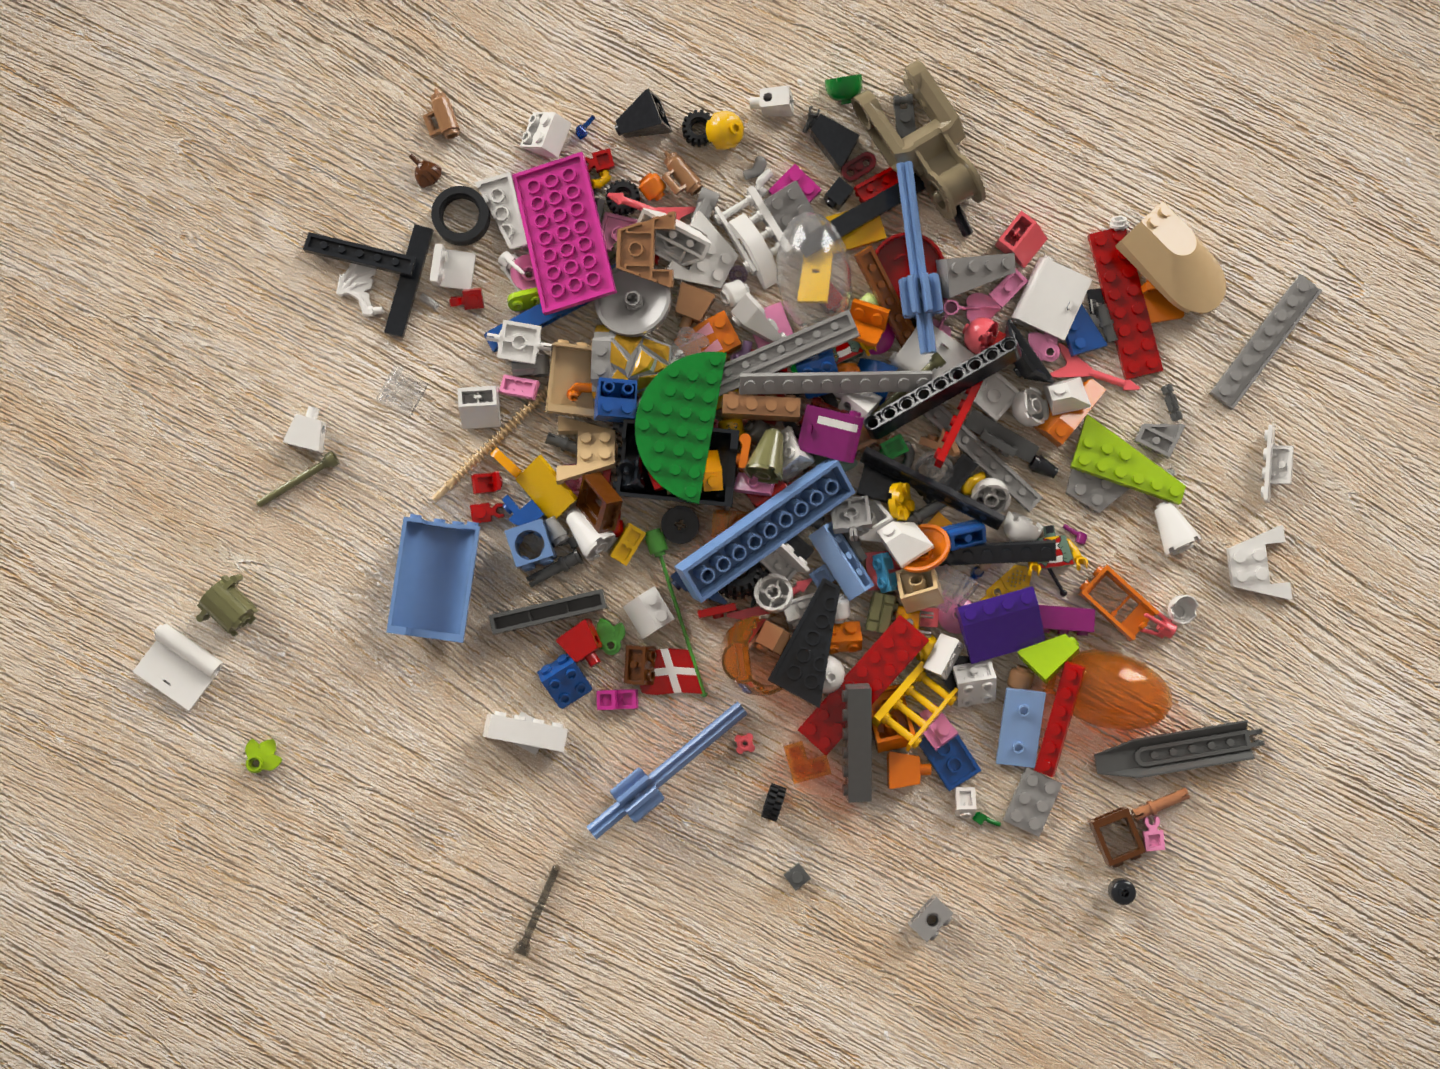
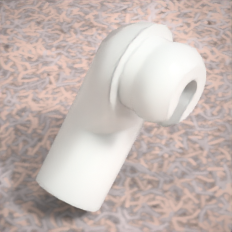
[755,169,773,197]

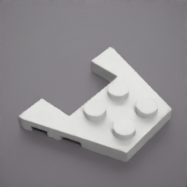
[666,211,738,289]
[1226,525,1292,600]

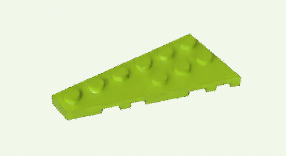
[1070,414,1186,505]

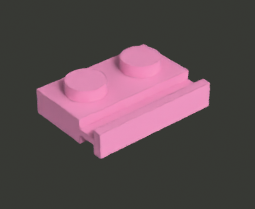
[914,703,958,751]

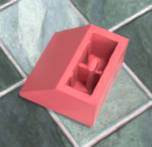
[994,210,1048,268]

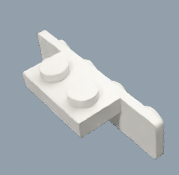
[1261,425,1294,503]

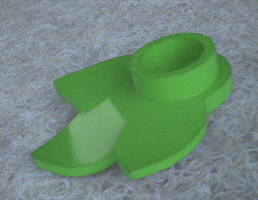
[596,618,626,655]

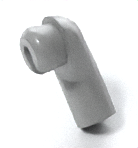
[743,156,767,180]

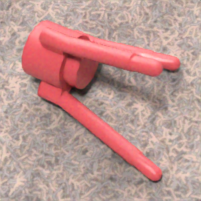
[1140,606,1177,639]

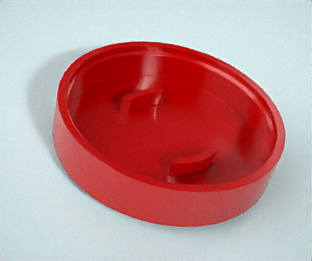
[875,232,944,301]

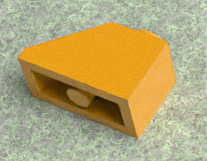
[702,450,723,491]

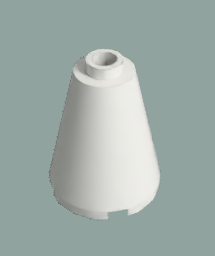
[1154,501,1202,557]
[566,508,617,561]

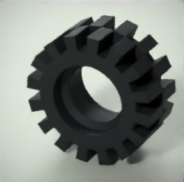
[682,110,712,147]
[606,179,640,217]
[761,783,787,822]

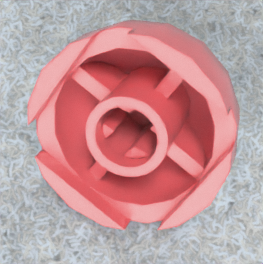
[963,317,998,355]

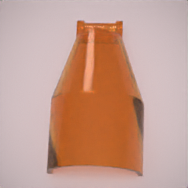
[720,613,784,696]

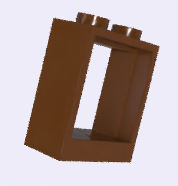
[576,472,623,534]
[1088,806,1146,868]

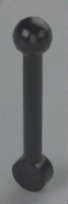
[1047,568,1067,597]

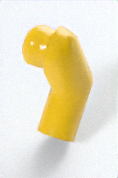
[590,170,611,189]
[961,472,986,496]

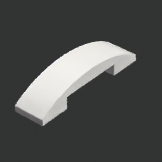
[728,213,780,290]

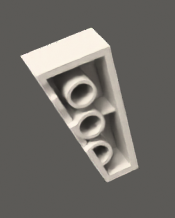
[482,711,568,752]

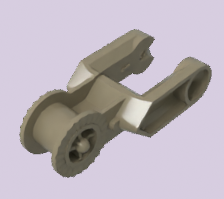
[851,60,986,220]

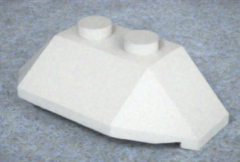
[637,208,712,266]

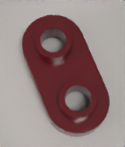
[841,152,876,183]

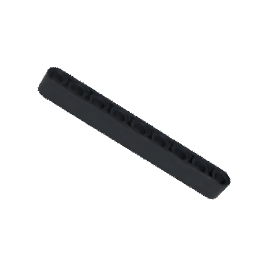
[864,337,1022,440]

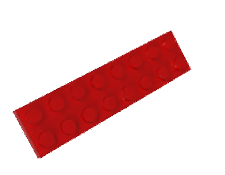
[1087,228,1163,380]
[798,614,930,756]

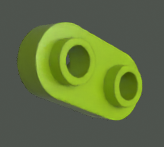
[507,287,540,311]

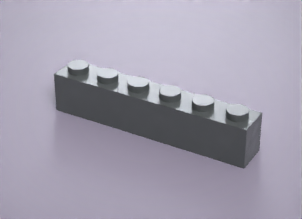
[489,589,608,635]
[842,683,872,803]

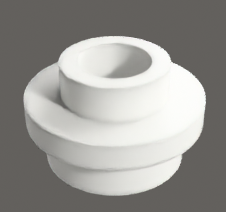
[1109,216,1129,231]

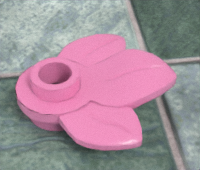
[1028,332,1060,362]

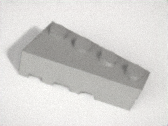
[936,253,1016,298]

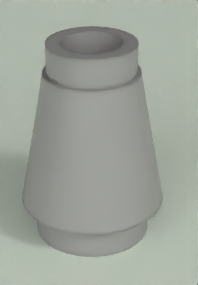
[544,516,569,546]

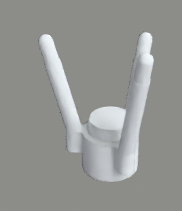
[498,251,525,291]

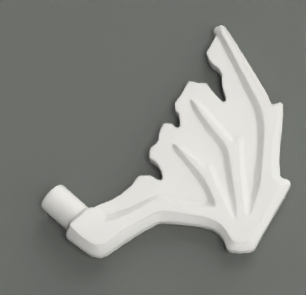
[336,263,384,317]

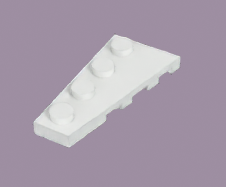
[475,172,528,250]

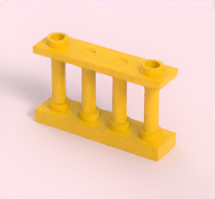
[872,661,959,752]

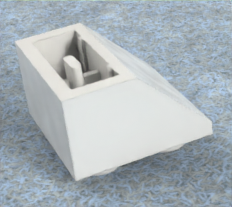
[520,112,572,158]
[457,386,501,429]

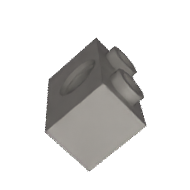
[907,894,953,942]

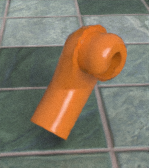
[567,382,592,401]

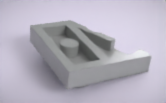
[1133,424,1186,459]

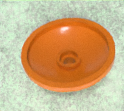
[896,524,951,573]

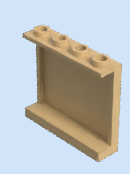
[545,340,595,419]

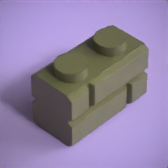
[865,592,899,634]

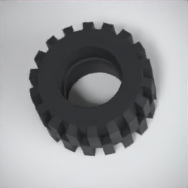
[718,562,761,600]

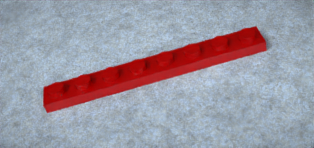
[933,331,1006,469]

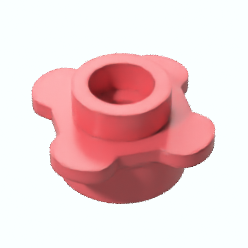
[734,733,755,754]

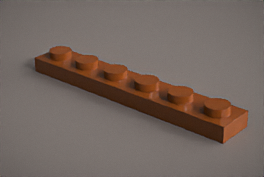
[854,246,915,348]

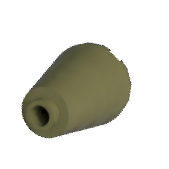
[744,428,783,484]

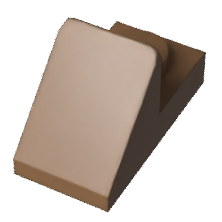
[919,428,960,456]

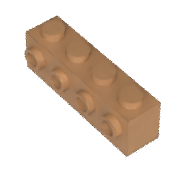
[721,392,801,422]

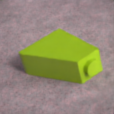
[1017,634,1080,684]

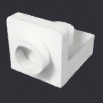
[955,787,977,819]

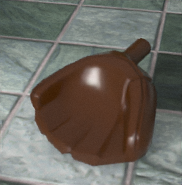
[409,154,442,188]

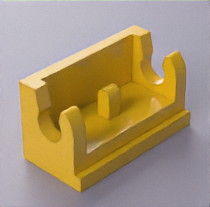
[608,523,646,566]

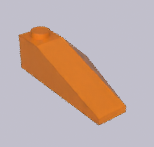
[1033,378,1106,448]

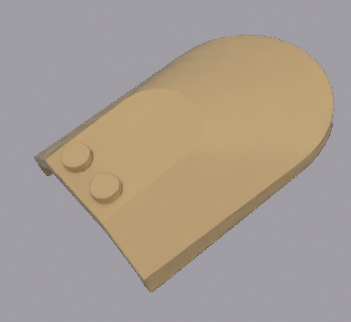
[1116,201,1226,315]

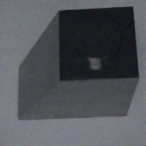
[809,113,860,173]

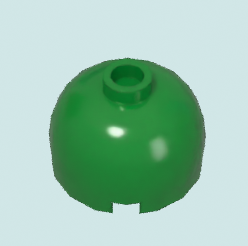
[825,74,863,105]

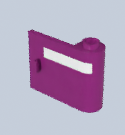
[798,404,864,463]

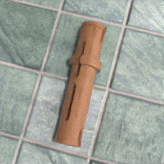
[1131,787,1190,821]

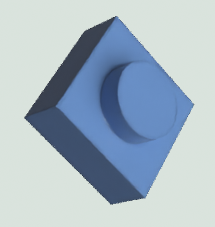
[808,564,835,588]

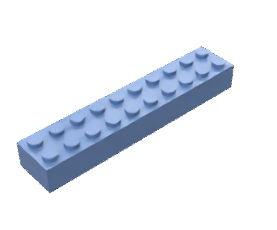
[674,458,856,603]

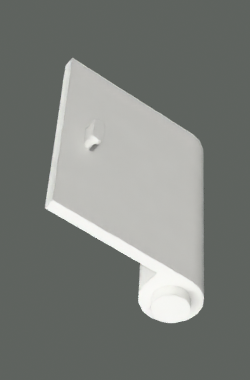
[1011,256,1093,341]
[889,325,975,405]
[132,624,224,711]

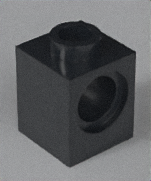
[824,177,854,211]

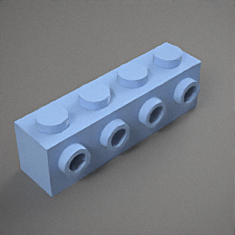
[808,521,875,601]

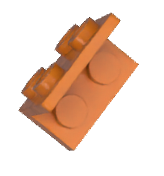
[850,298,891,347]

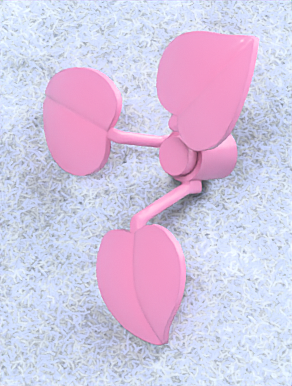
[925,263,1000,346]

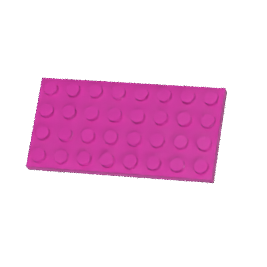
[512,152,617,316]

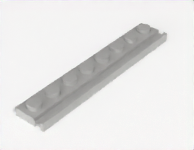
[1209,274,1322,410]
[719,310,860,397]

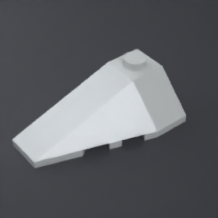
[731,292,786,343]

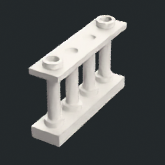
[713,185,793,276]

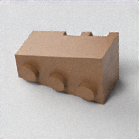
[754,620,792,656]

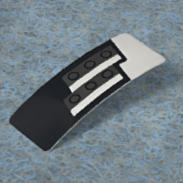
[1087,289,1104,325]

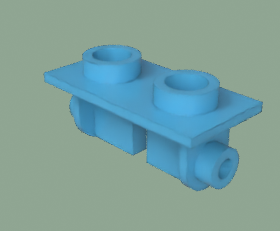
[872,552,898,593]

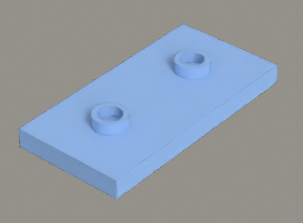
[995,688,1046,768]

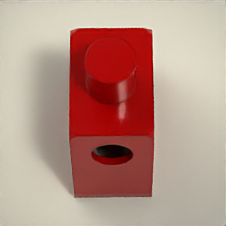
[556,619,603,668]

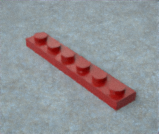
[1034,661,1086,777]

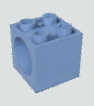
[505,518,557,572]

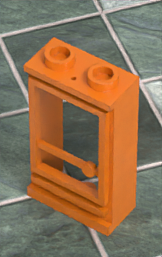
[1078,565,1159,641]

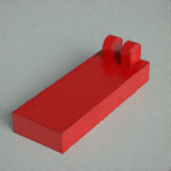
[854,167,898,203]

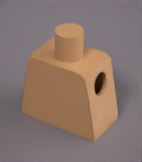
[675,282,715,331]

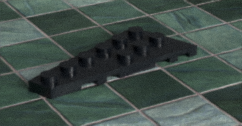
[768,578,840,709]

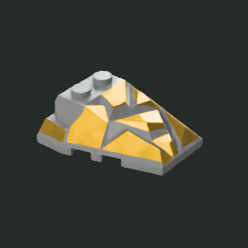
[591,325,672,401]

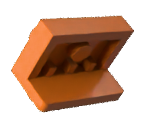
[829,621,863,654]

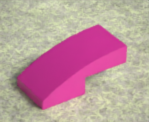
[596,689,639,710]

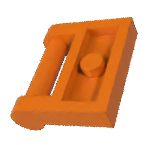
[735,433,751,473]

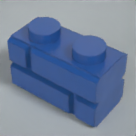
[941,519,987,551]

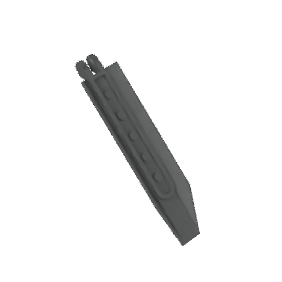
[1094,720,1265,778]

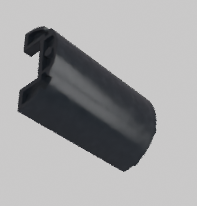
[613,419,739,507]

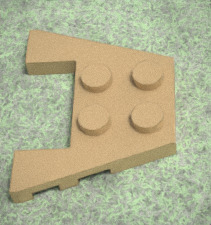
[556,416,616,485]

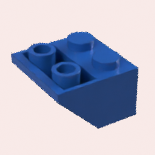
[594,377,637,423]

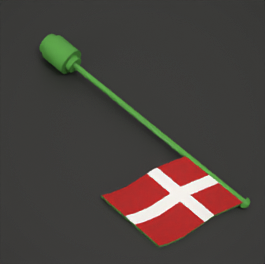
[639,528,708,697]

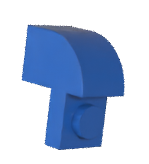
[502,495,546,526]

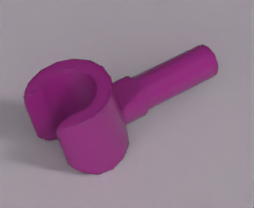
[1062,524,1087,545]

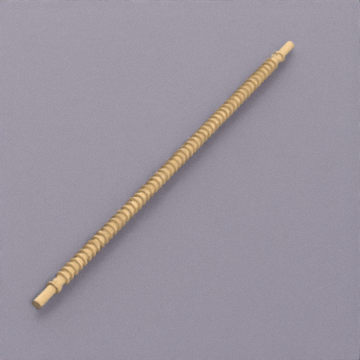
[431,267,667,503]

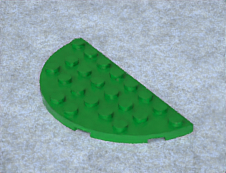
[635,352,727,505]

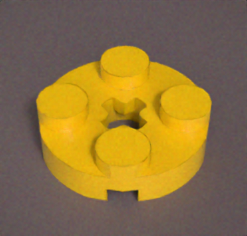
[888,482,915,521]

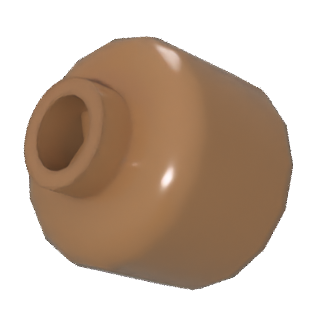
[1006,665,1035,690]

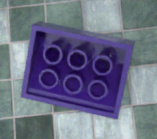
[954,586,1045,664]

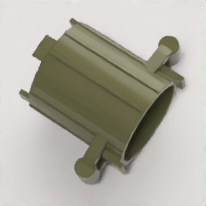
[196,574,259,637]

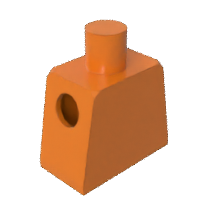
[887,751,931,789]

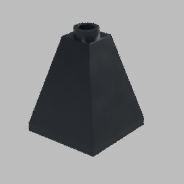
[615,88,673,138]

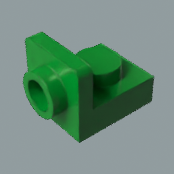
[879,433,910,459]

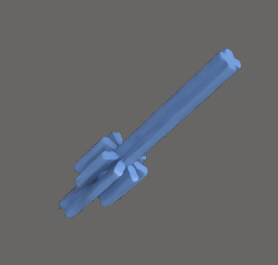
[896,161,944,355]
[586,702,748,840]

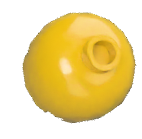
[706,111,744,150]

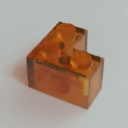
[711,509,750,537]
[783,740,832,784]

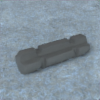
[1161,384,1183,421]

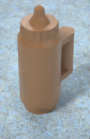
[423,88,460,139]
[662,151,703,196]

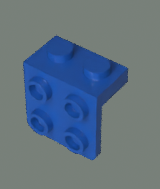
[796,348,838,399]
[537,653,592,709]

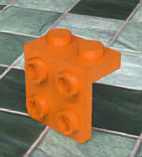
[1141,280,1185,324]

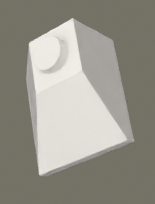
[1043,377,1091,415]
[857,499,894,542]
[877,521,934,568]

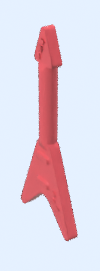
[607,193,696,220]
[1050,343,1140,391]
[726,578,812,645]

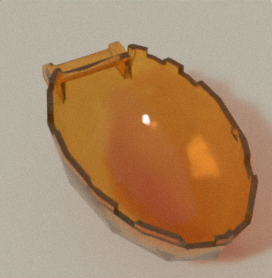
[1043,649,1173,730]

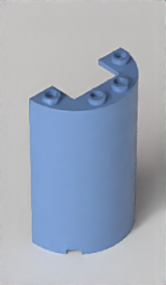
[386,514,481,643]

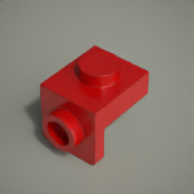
[471,471,503,494]

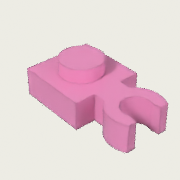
[1142,816,1165,852]

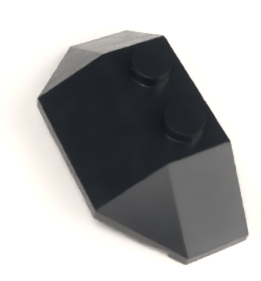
[1004,319,1055,383]

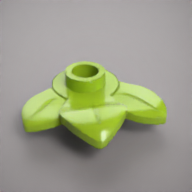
[245,739,282,773]

